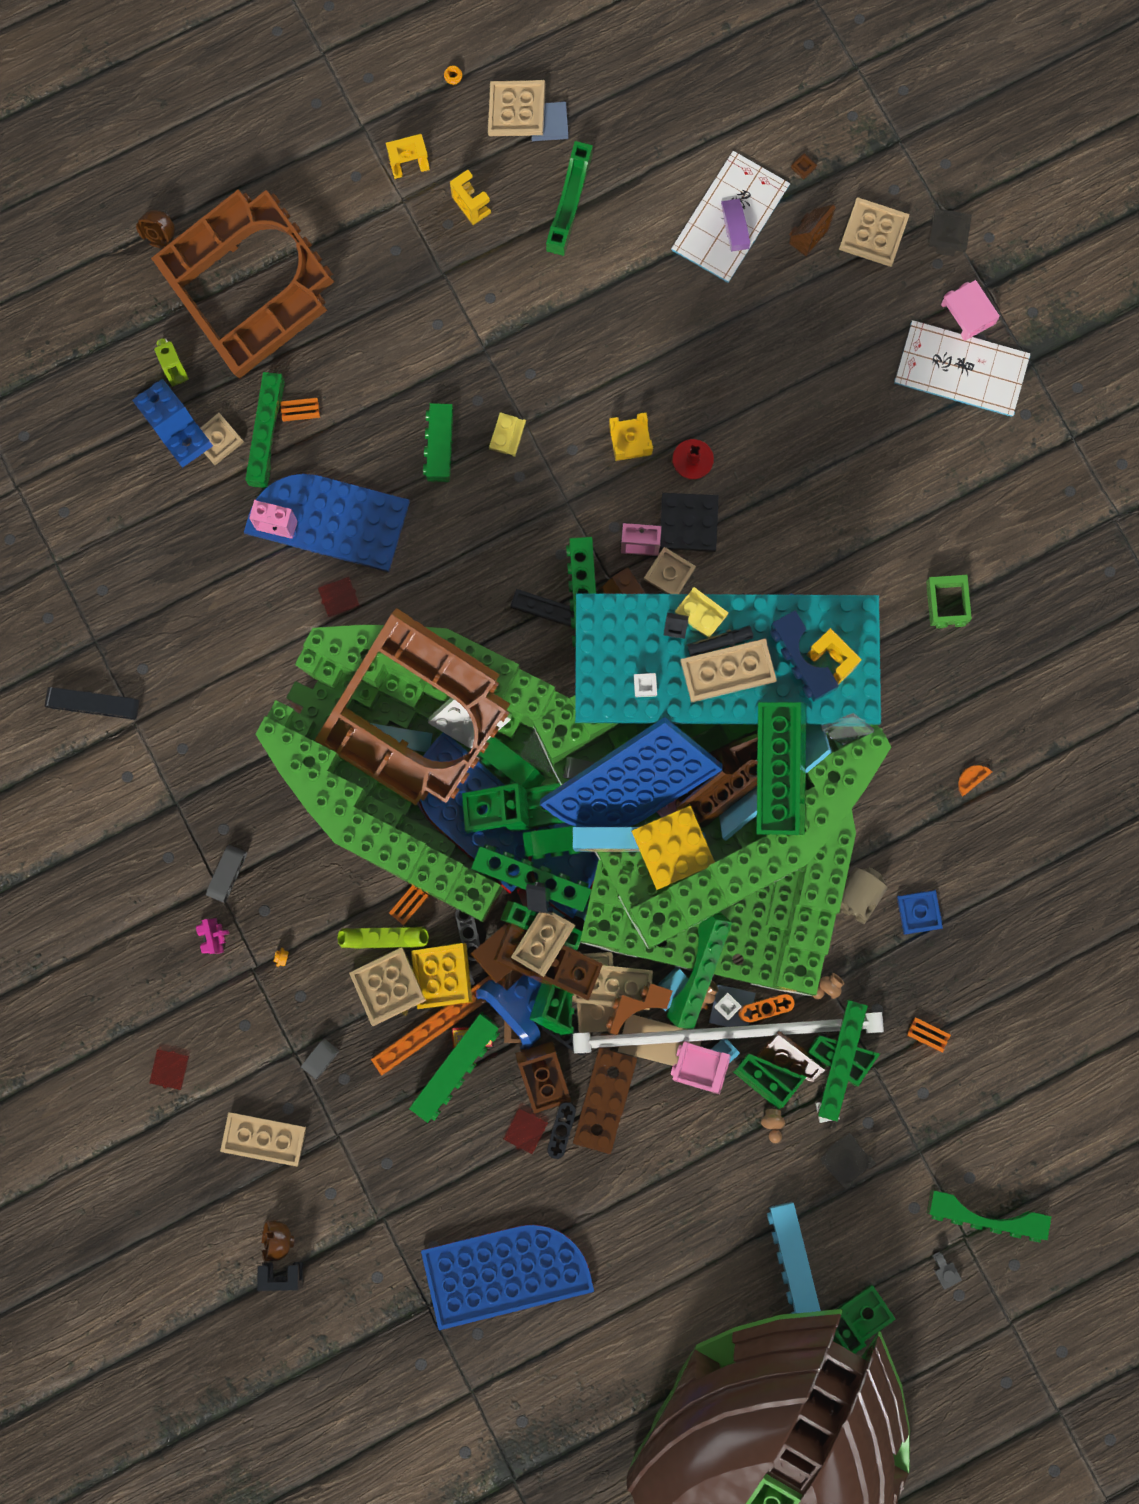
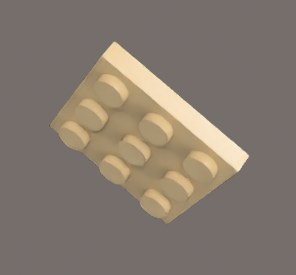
[488,80,546,136]
[839,197,910,267]
[349,948,426,1026]

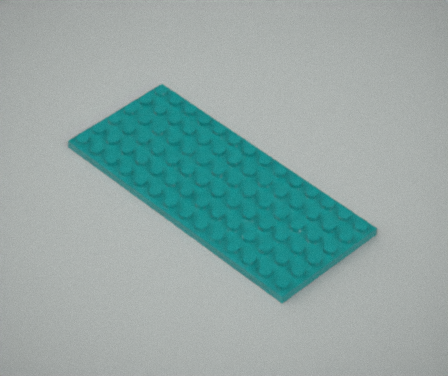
[575,594,881,725]

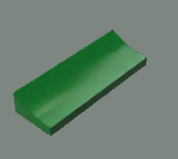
[757,702,806,835]

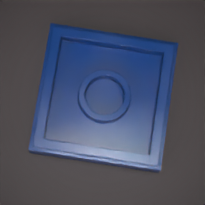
[897,890,943,935]

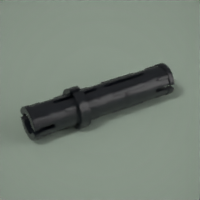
[687,625,754,657]

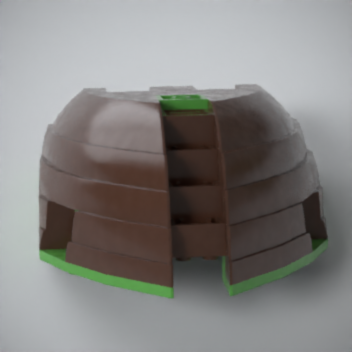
[627,1309,910,1504]

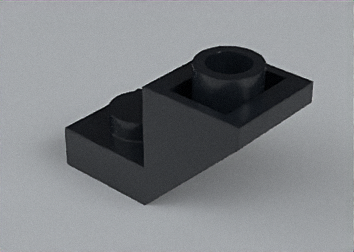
[526,882,554,915]

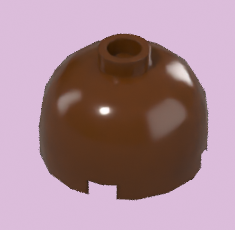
[136,210,175,248]
[261,1220,294,1261]

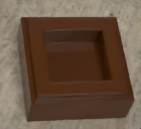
[791,153,817,180]

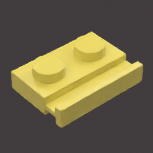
[489,413,526,457]
[675,587,728,638]

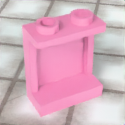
[941,280,1000,341]
[671,1041,731,1095]

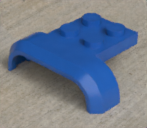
[476,975,541,1050]

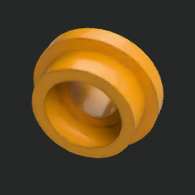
[444,66,462,84]
[273,947,289,967]

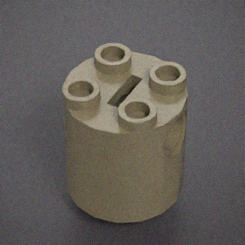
[840,867,888,924]

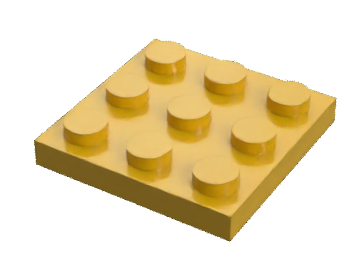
[631,806,715,890]
[411,943,472,1009]

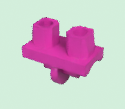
[196,918,229,954]

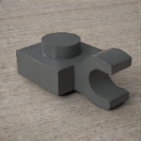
[932,1252,962,1290]

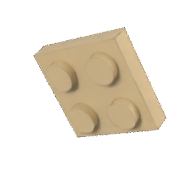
[200,413,244,465]
[644,547,696,594]

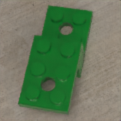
[462,783,565,833]
[833,1285,896,1354]

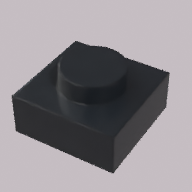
[663,613,689,639]

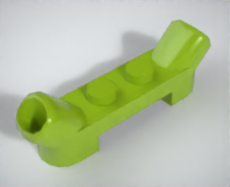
[337,927,429,949]

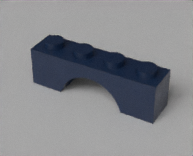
[770,610,839,702]

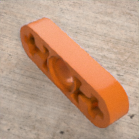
[738,994,794,1022]

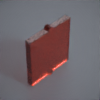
[318,577,360,617]
[149,1049,189,1090]
[503,1109,548,1154]

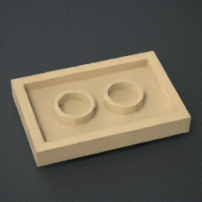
[511,912,575,977]

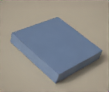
[532,102,568,141]
[709,984,756,1027]

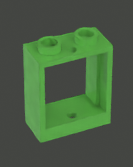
[926,575,972,628]

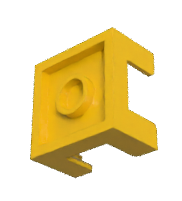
[386,134,430,179]
[450,170,491,225]
[609,413,653,461]
[807,628,862,685]

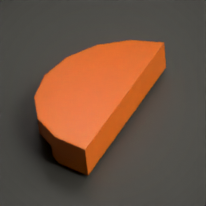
[958,765,992,797]

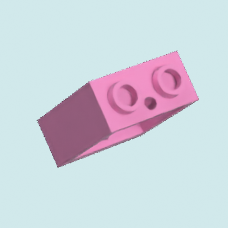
[249,500,298,539]
[621,523,661,556]

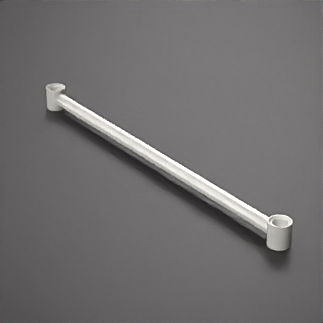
[573,1012,884,1054]

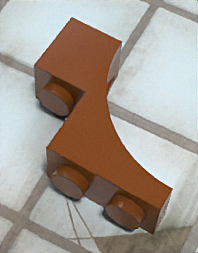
[606,982,673,1035]

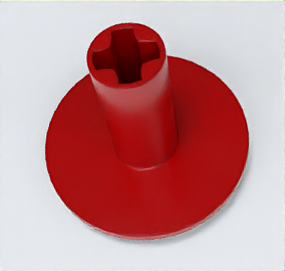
[672,439,714,479]

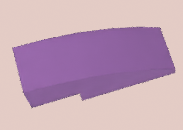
[721,199,750,252]

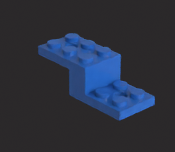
[132,379,213,468]

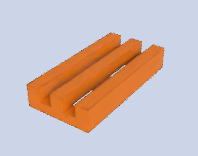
[280,398,320,422]
[389,885,429,926]
[907,1017,951,1053]

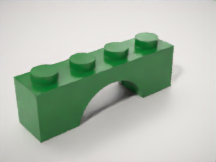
[501,901,582,951]

